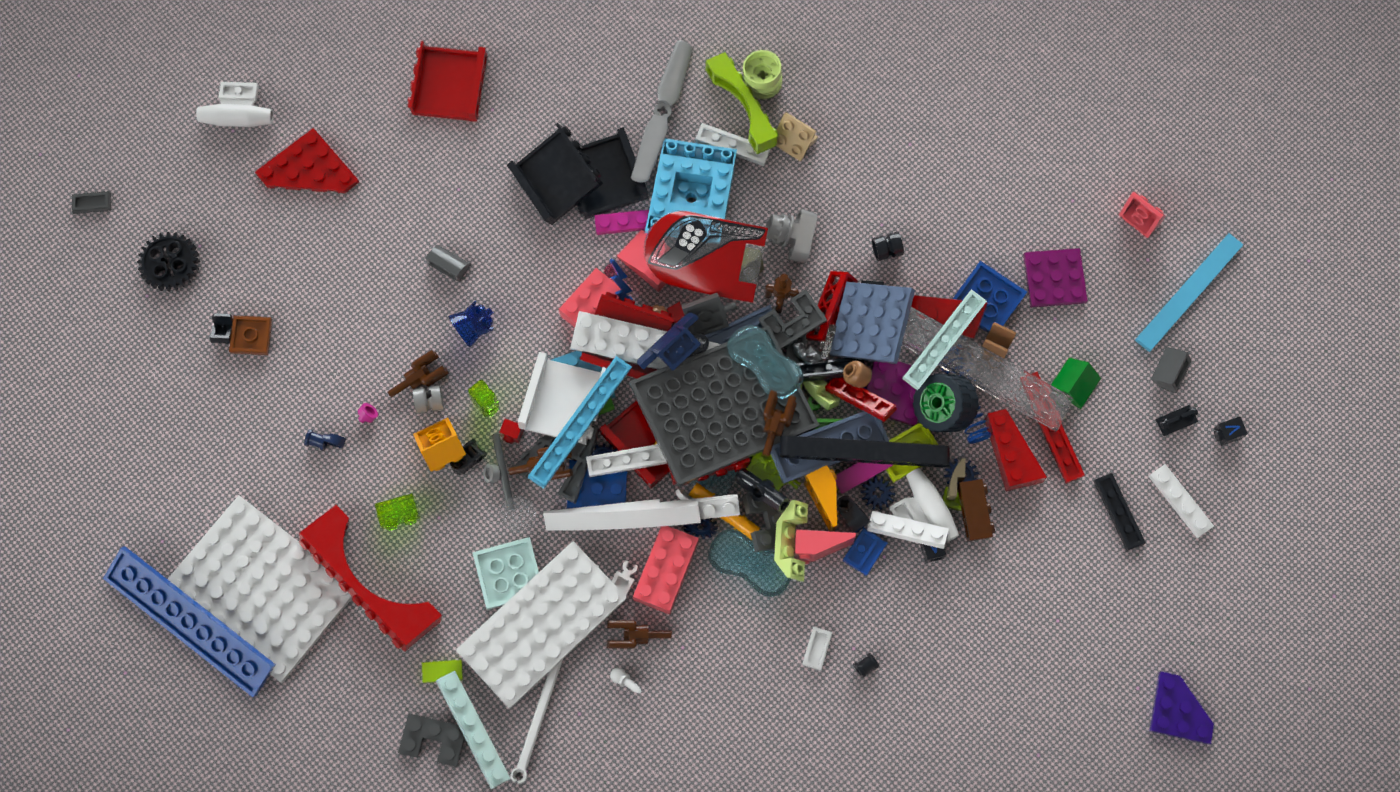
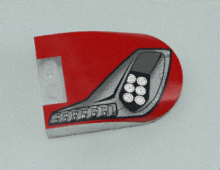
[644,210,768,303]

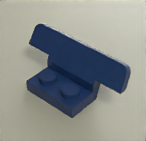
[637,313,701,371]

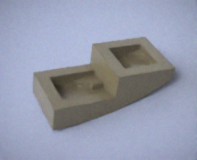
[946,458,966,500]

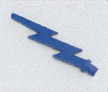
[610,258,633,301]

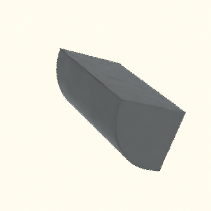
[425,245,471,282]
[1151,347,1192,393]

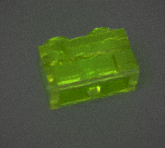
[468,380,499,417]
[375,493,420,531]

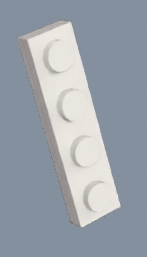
[695,123,771,166]
[586,444,667,477]
[1148,464,1214,538]
[867,511,949,549]

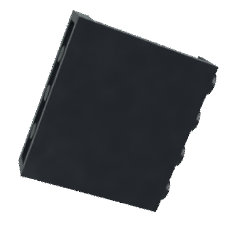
[507,123,603,225]
[577,127,649,220]

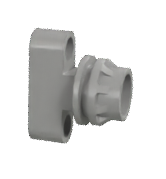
[766,209,817,264]

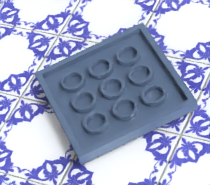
[828,282,915,364]

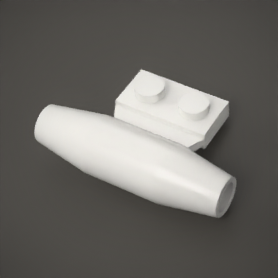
[196,82,274,127]
[889,468,959,543]

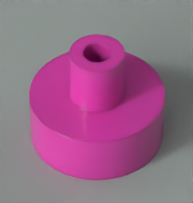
[358,403,378,423]

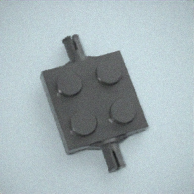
[673,293,737,336]

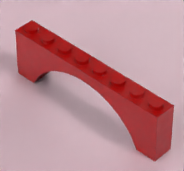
[299,505,442,652]

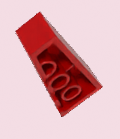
[909,295,988,339]
[984,409,1047,492]

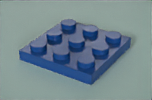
[953,261,1027,333]
[567,460,627,509]

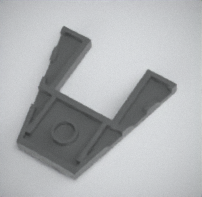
[511,426,599,504]

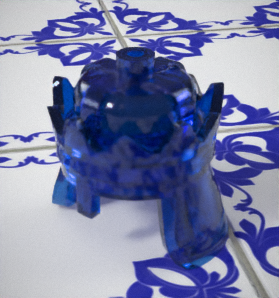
[448,301,494,347]

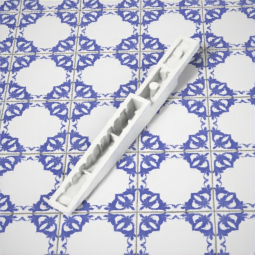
[543,494,740,530]

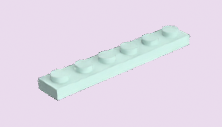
[902,289,987,390]
[436,671,511,789]

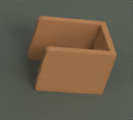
[977,322,1016,367]

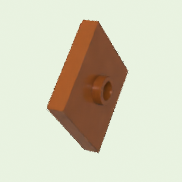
[229,315,273,355]

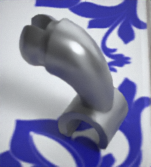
[793,342,818,365]

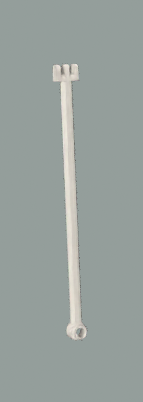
[511,565,599,784]

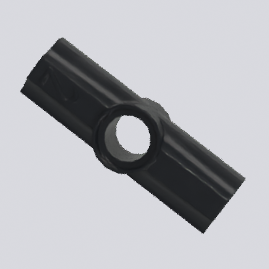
[734,468,790,513]

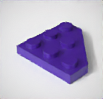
[1149,671,1214,745]

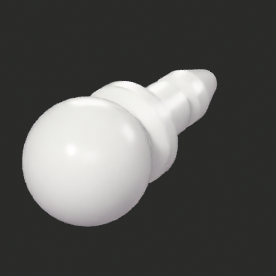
[610,668,642,693]

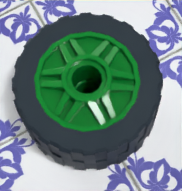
[913,373,979,432]

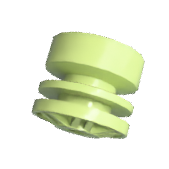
[743,50,783,99]

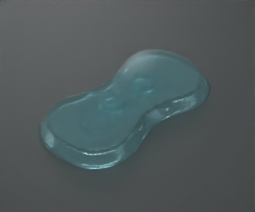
[727,325,803,398]
[708,529,791,597]

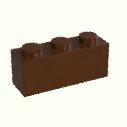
[957,479,995,542]

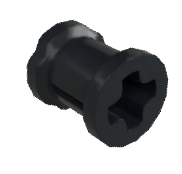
[853,652,880,678]

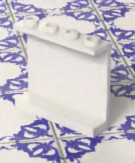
[518,352,606,445]

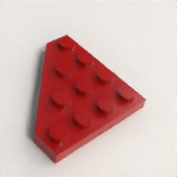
[255,128,360,194]

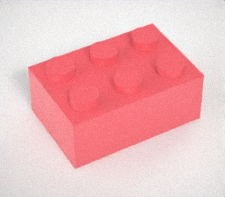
[559,268,621,328]

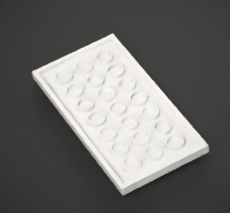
[456,541,627,709]

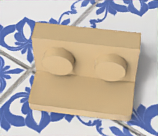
[776,112,818,161]

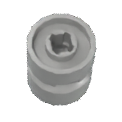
[413,385,444,414]

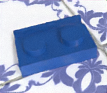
[842,528,888,576]

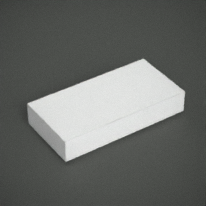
[802,626,832,671]

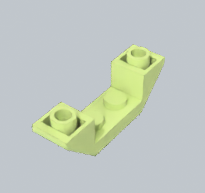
[774,500,808,582]

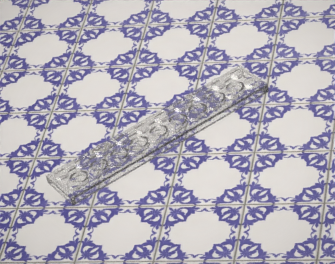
[902,307,1073,431]

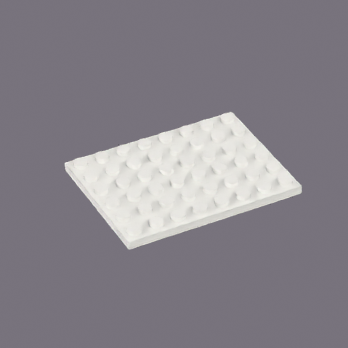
[168,495,352,684]

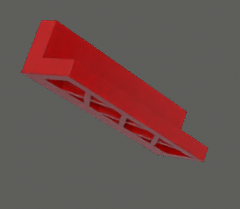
[806,271,858,347]

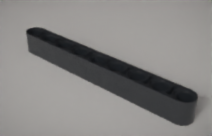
[780,436,950,468]

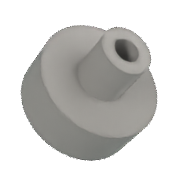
[806,345,825,361]
[483,464,500,483]

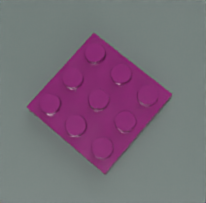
[1023,248,1088,308]
[860,361,918,426]

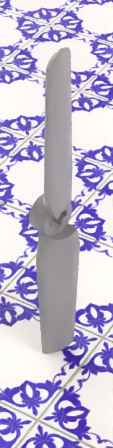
[631,40,693,183]

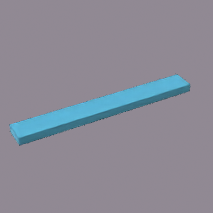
[1135,233,1244,352]
[528,356,632,489]

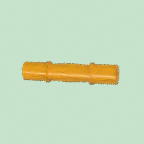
[688,482,760,541]

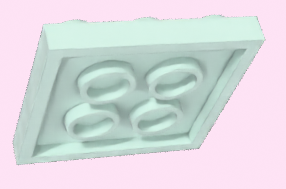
[472,537,539,610]

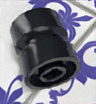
[872,232,904,261]

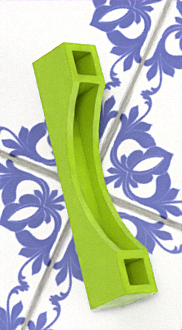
[705,52,779,154]

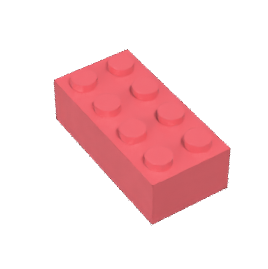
[633,526,699,615]

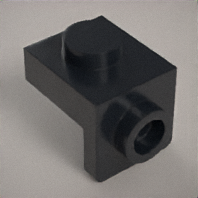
[210,313,233,344]

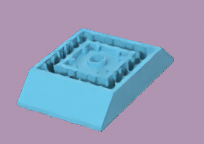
[645,139,737,244]

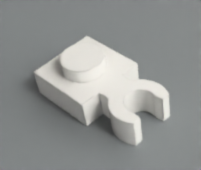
[612,560,638,597]

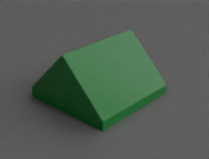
[1048,358,1101,409]

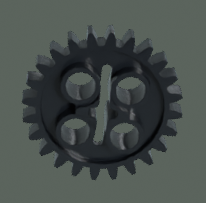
[137,232,200,292]

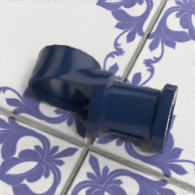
[304,429,346,451]

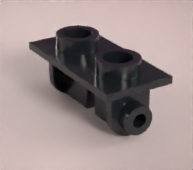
[1155,405,1198,436]

